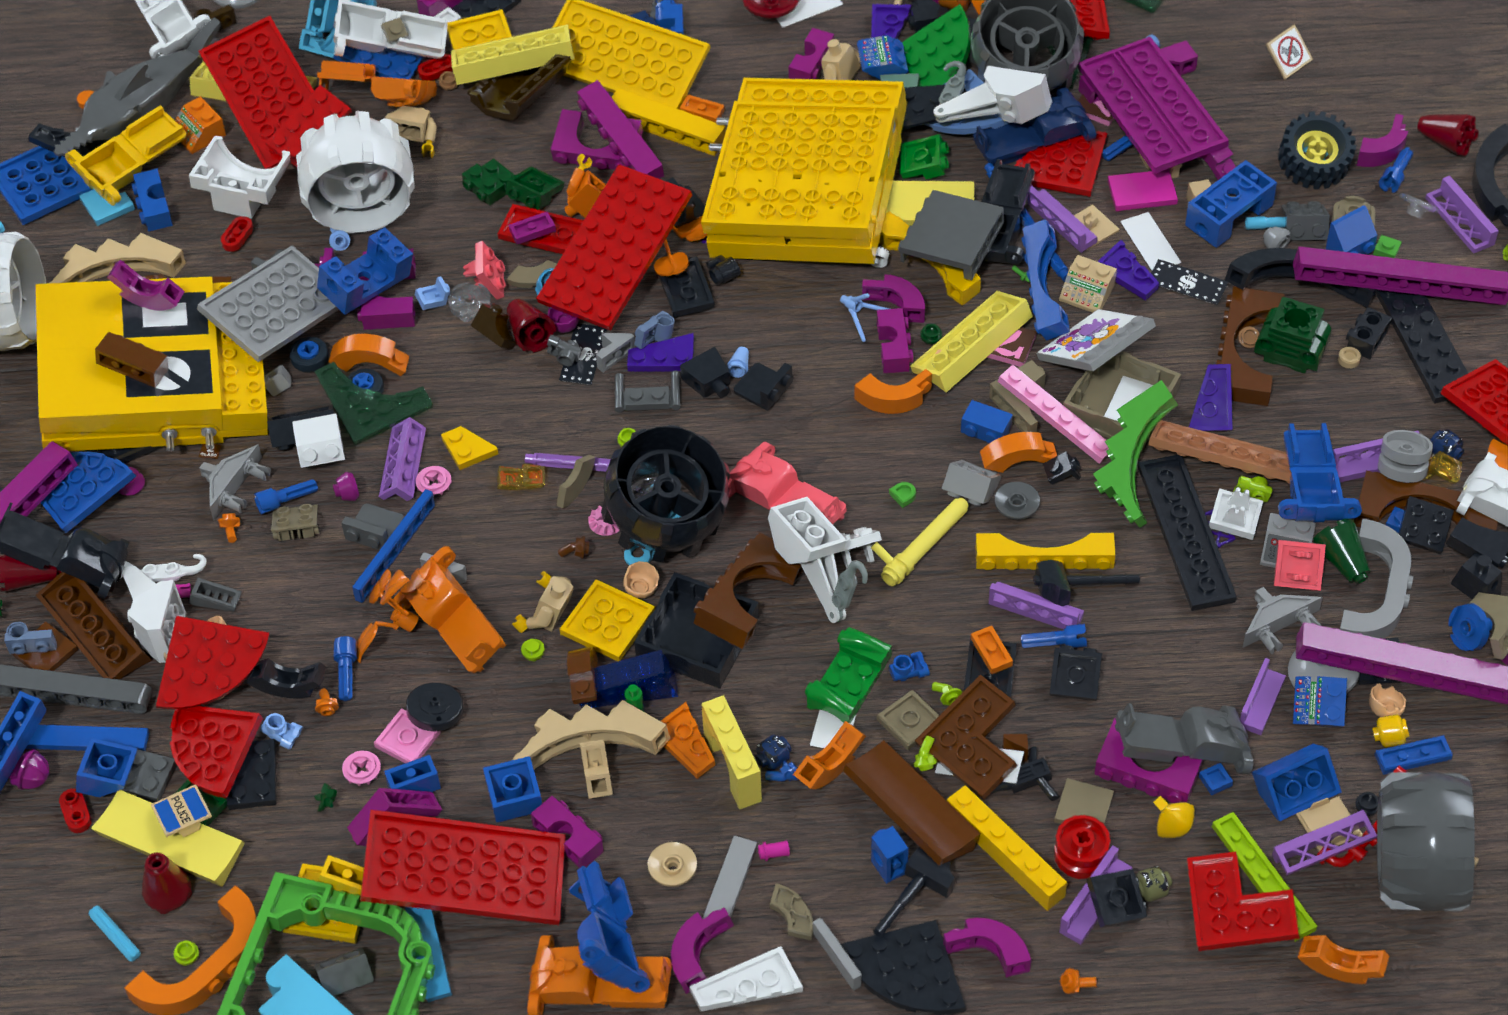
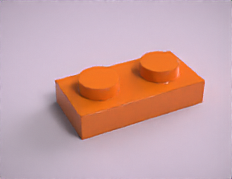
[679,95,725,123]
[971,625,1013,674]

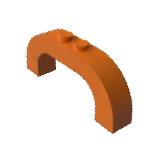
[124,885,257,1015]

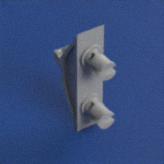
[199,444,271,521]
[1243,587,1323,654]

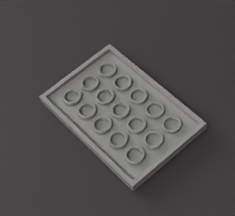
[197,246,339,362]

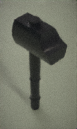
[1033,560,1140,606]
[873,847,955,937]

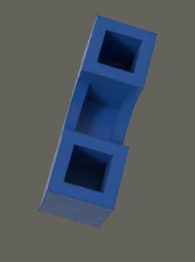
[131,169,173,232]

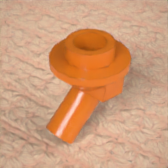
[218,513,240,543]
[315,688,339,716]
[1060,968,1097,994]

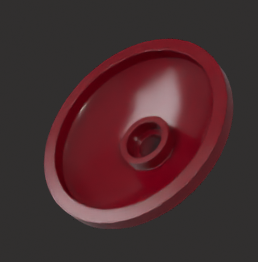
[742,0,800,18]

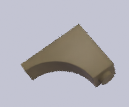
[989,360,1046,432]
[1470,592,1508,660]

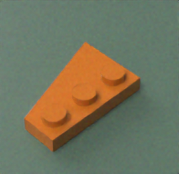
[661,702,715,779]

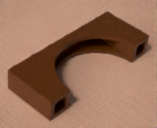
[1216,286,1285,406]
[693,532,803,649]

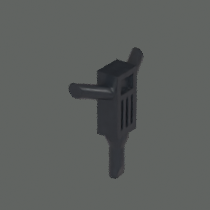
[989,746,1059,801]

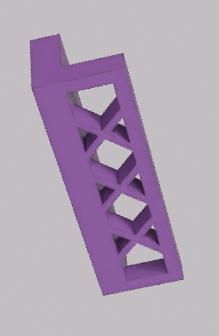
[1425,175,1498,254]
[1027,186,1097,253]
[379,417,426,501]
[1333,431,1420,482]
[989,581,1084,629]
[1272,810,1377,875]
[1060,845,1132,945]

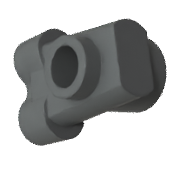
[547,335,581,366]

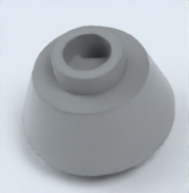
[1263,226,1291,249]

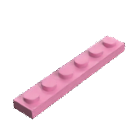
[997,365,1109,464]

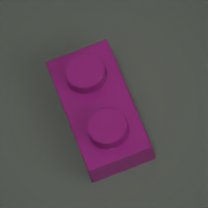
[508,212,556,245]

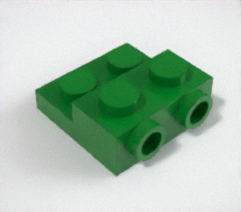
[900,134,949,180]

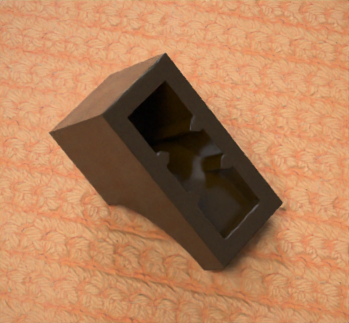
[470,303,516,349]

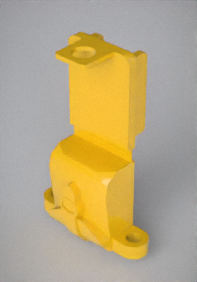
[65,105,186,206]

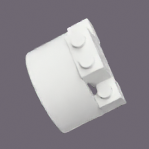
[189,136,290,219]

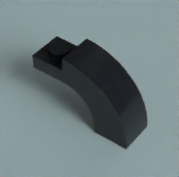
[246,658,326,699]

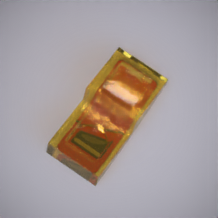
[497,463,545,490]

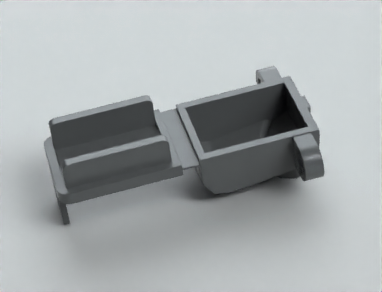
[1115,703,1253,774]

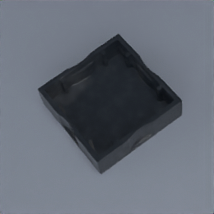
[634,572,759,689]

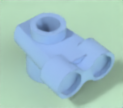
[260,713,303,750]

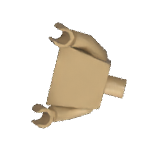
[821,39,860,80]

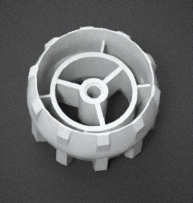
[296,111,415,233]
[0,232,46,351]

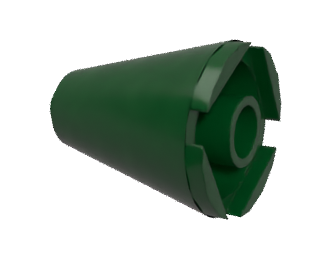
[1313,518,1370,584]

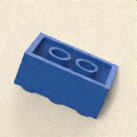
[1252,743,1342,821]

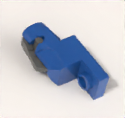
[650,0,684,35]

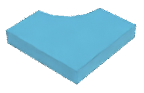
[79,189,135,226]

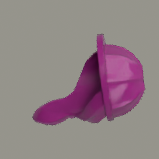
[9,749,49,790]

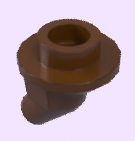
[558,536,589,559]

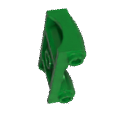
[805,627,892,724]

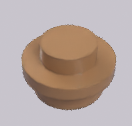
[439,71,458,90]
[1238,327,1259,348]

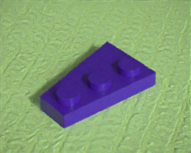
[871,4,912,39]
[1098,240,1159,301]
[627,333,694,372]
[1189,364,1233,432]

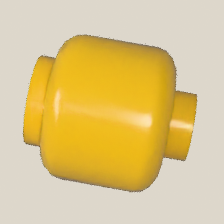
[1372,714,1410,748]

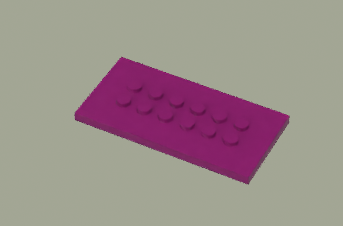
[1078,37,1229,174]

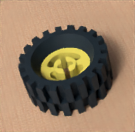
[1278,111,1356,190]

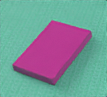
[1108,169,1178,211]

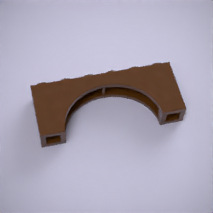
[1354,470,1498,530]

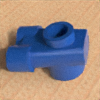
[889,651,930,681]

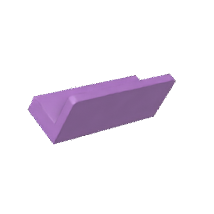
[1240,658,1286,735]

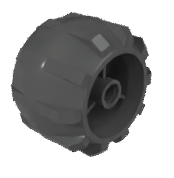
[970,0,1084,92]
[1377,772,1475,912]

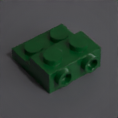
[462,158,515,206]
[505,166,565,210]

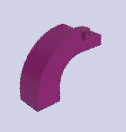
[671,907,734,994]
[943,918,1031,977]

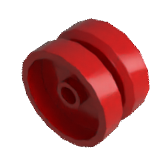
[1054,815,1110,879]

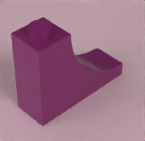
[347,788,442,846]

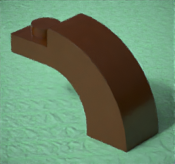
[567,646,599,704]

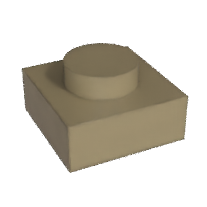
[381,17,408,44]

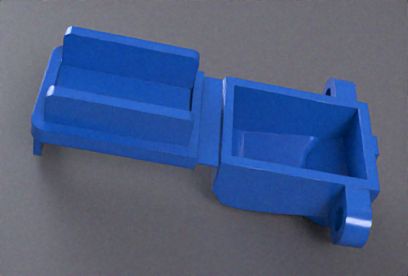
[1278,423,1362,523]
[569,861,650,993]

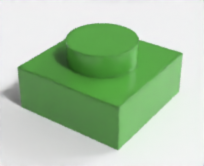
[1373,235,1402,258]

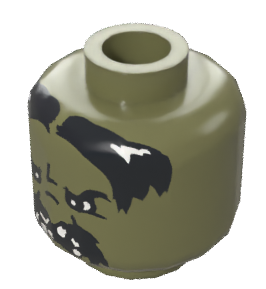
[1136,866,1172,902]

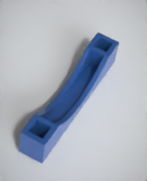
[1022,219,1070,341]

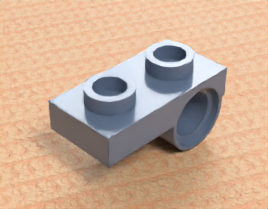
[634,311,675,349]
[4,622,57,654]

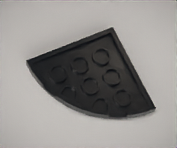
[840,920,966,1015]

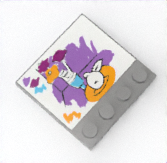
[1036,309,1156,371]

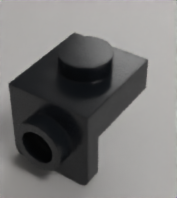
[1043,452,1081,485]

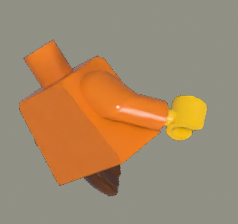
[564,154,606,218]

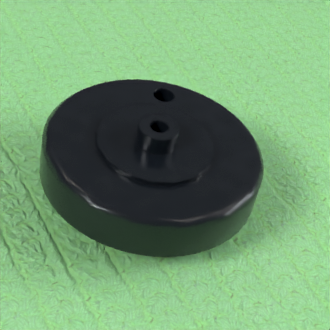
[406,682,463,731]

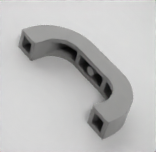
[1340,519,1414,638]

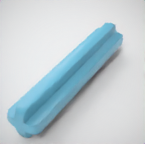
[88,905,141,962]

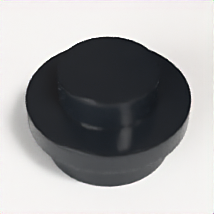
[1355,792,1378,816]

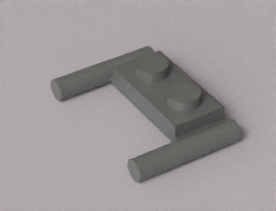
[615,371,680,412]

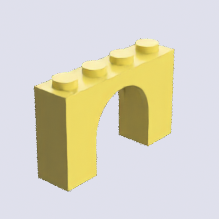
[701,695,762,810]

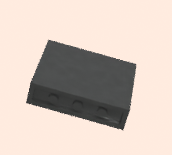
[898,190,1004,280]

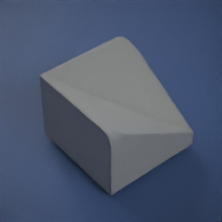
[264,365,292,396]

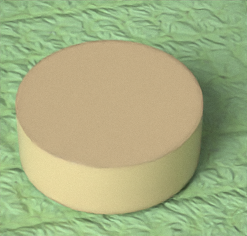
[1338,347,1361,369]

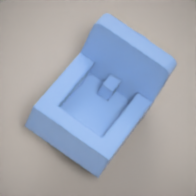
[415,277,450,310]

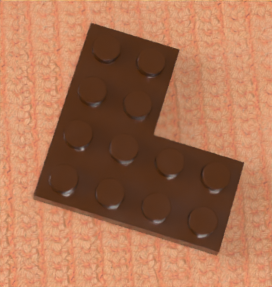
[915,675,1017,800]

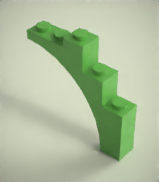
[1093,380,1178,528]

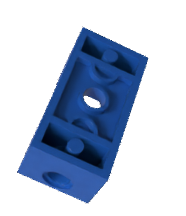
[1185,160,1277,248]
[317,227,413,315]

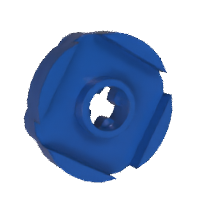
[1449,603,1493,651]

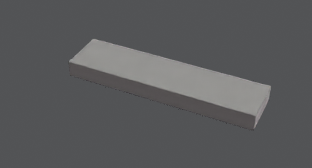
[702,836,757,919]

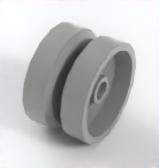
[1378,430,1433,483]

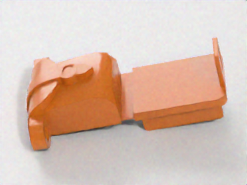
[317,61,437,107]
[393,546,506,673]
[527,935,672,1015]

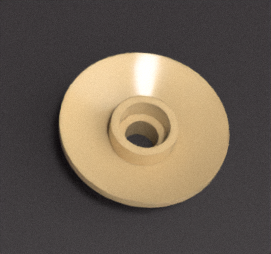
[648,842,697,887]

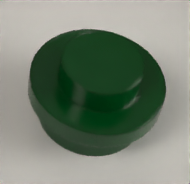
[920,324,942,344]

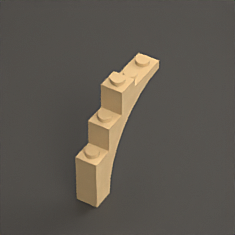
[50,233,186,283]
[513,700,670,770]

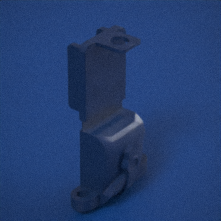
[973,87,1096,166]

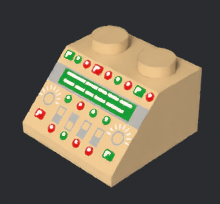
[1059,255,1117,313]

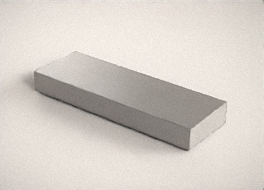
[813,918,861,991]

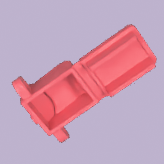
[728,442,847,525]

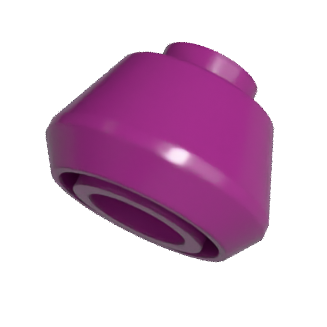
[118,467,145,496]
[333,472,359,501]

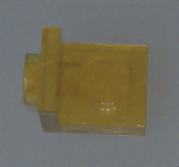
[1425,451,1462,484]

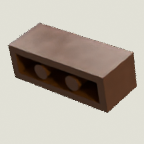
[95,332,168,388]

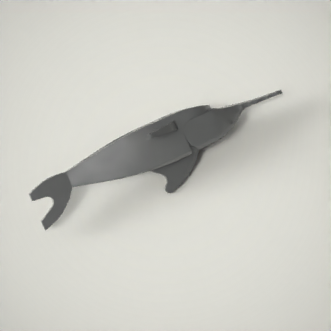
[54,18,220,156]

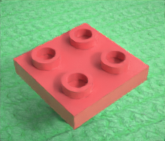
[463,241,506,300]
[1273,540,1326,591]

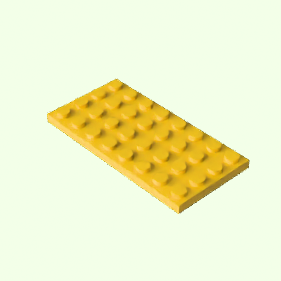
[552,0,711,109]

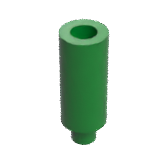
[625,684,644,712]

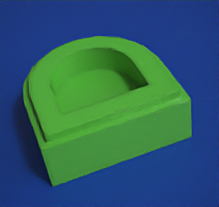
[889,482,916,508]

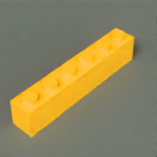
[611,88,726,156]
[947,786,1067,911]

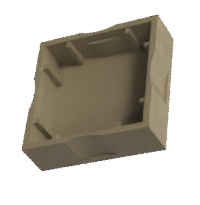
[1063,351,1181,452]

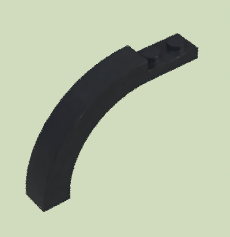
[1472,123,1508,227]
[1225,248,1377,308]

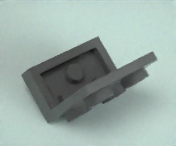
[1281,201,1330,240]
[341,504,404,550]

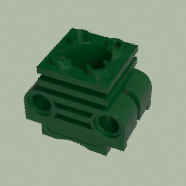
[1254,296,1332,374]

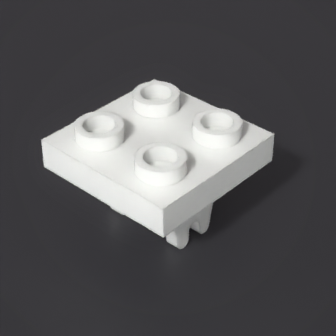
[1209,487,1263,540]
[838,527,882,569]

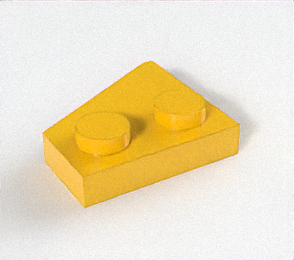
[441,426,498,470]

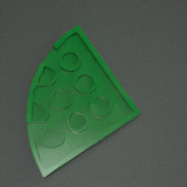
[902,4,971,86]

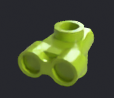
[1233,476,1272,502]

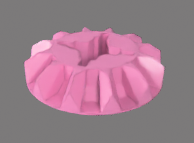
[416,466,452,497]
[588,505,619,536]
[342,751,381,786]

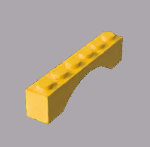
[879,211,981,306]
[975,533,1115,570]

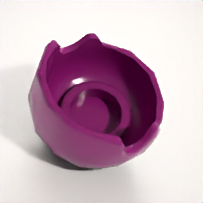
[548,308,579,333]

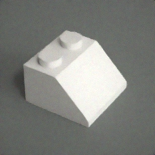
[292,413,345,468]

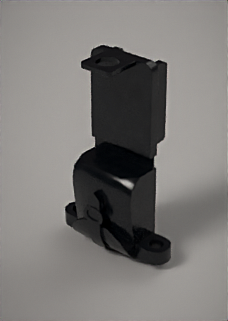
[981,159,1035,264]
[0,502,130,599]

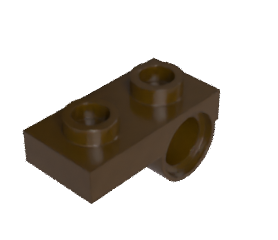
[194,4,237,31]

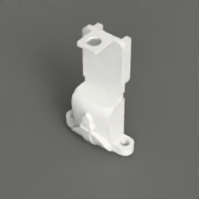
[135,0,211,59]
[333,0,447,59]
[1456,452,1508,527]

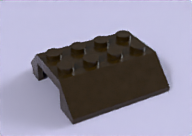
[467,54,571,121]

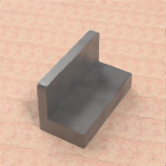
[315,948,374,996]

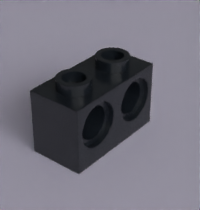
[1346,307,1392,360]

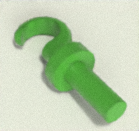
[1012,265,1030,283]

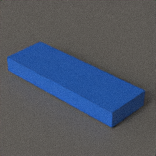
[1375,735,1453,775]

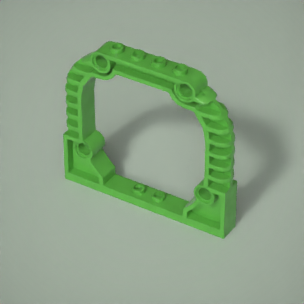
[217,872,435,1015]

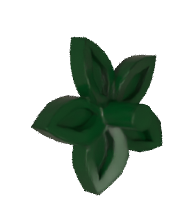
[314,783,338,812]

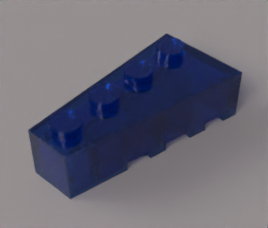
[579,650,678,708]

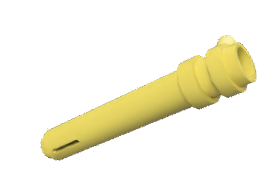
[871,498,969,586]

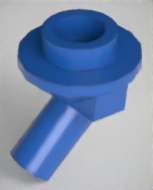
[765,760,799,781]

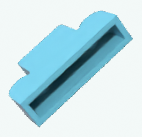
[259,955,353,1015]

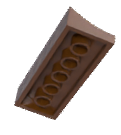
[36,572,152,680]
[843,740,980,866]

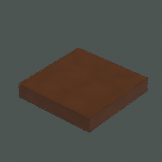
[12,621,78,671]

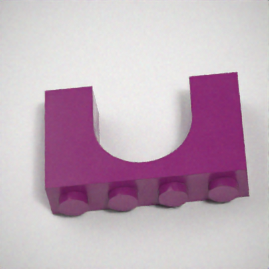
[551,109,643,170]
[357,249,416,330]
[1094,718,1205,803]

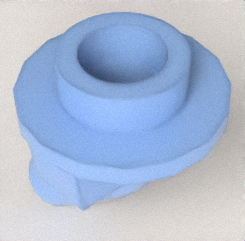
[329,228,350,251]

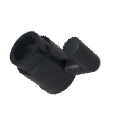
[706,255,741,285]

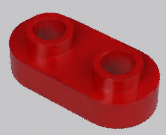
[418,54,453,81]
[221,216,253,252]
[59,789,92,833]

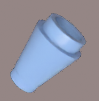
[727,347,749,378]

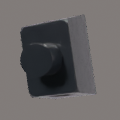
[680,347,730,398]
[1451,554,1502,600]

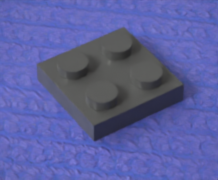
[115,750,177,802]

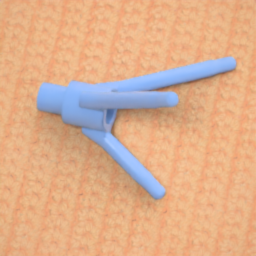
[840,293,890,342]

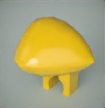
[1153,796,1195,838]

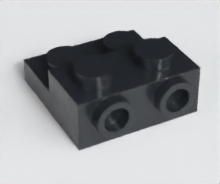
[1049,645,1102,701]
[1086,869,1148,928]

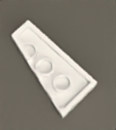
[690,946,803,1011]

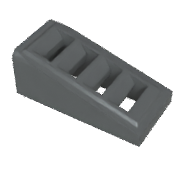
[189,578,242,612]

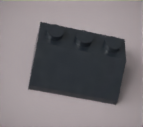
[267,405,335,450]

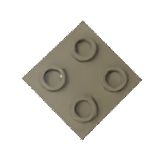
[271,504,319,541]

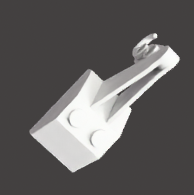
[122,554,207,663]

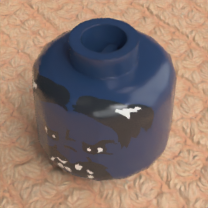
[1430,429,1464,463]
[755,735,792,770]

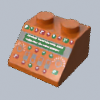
[175,96,226,154]

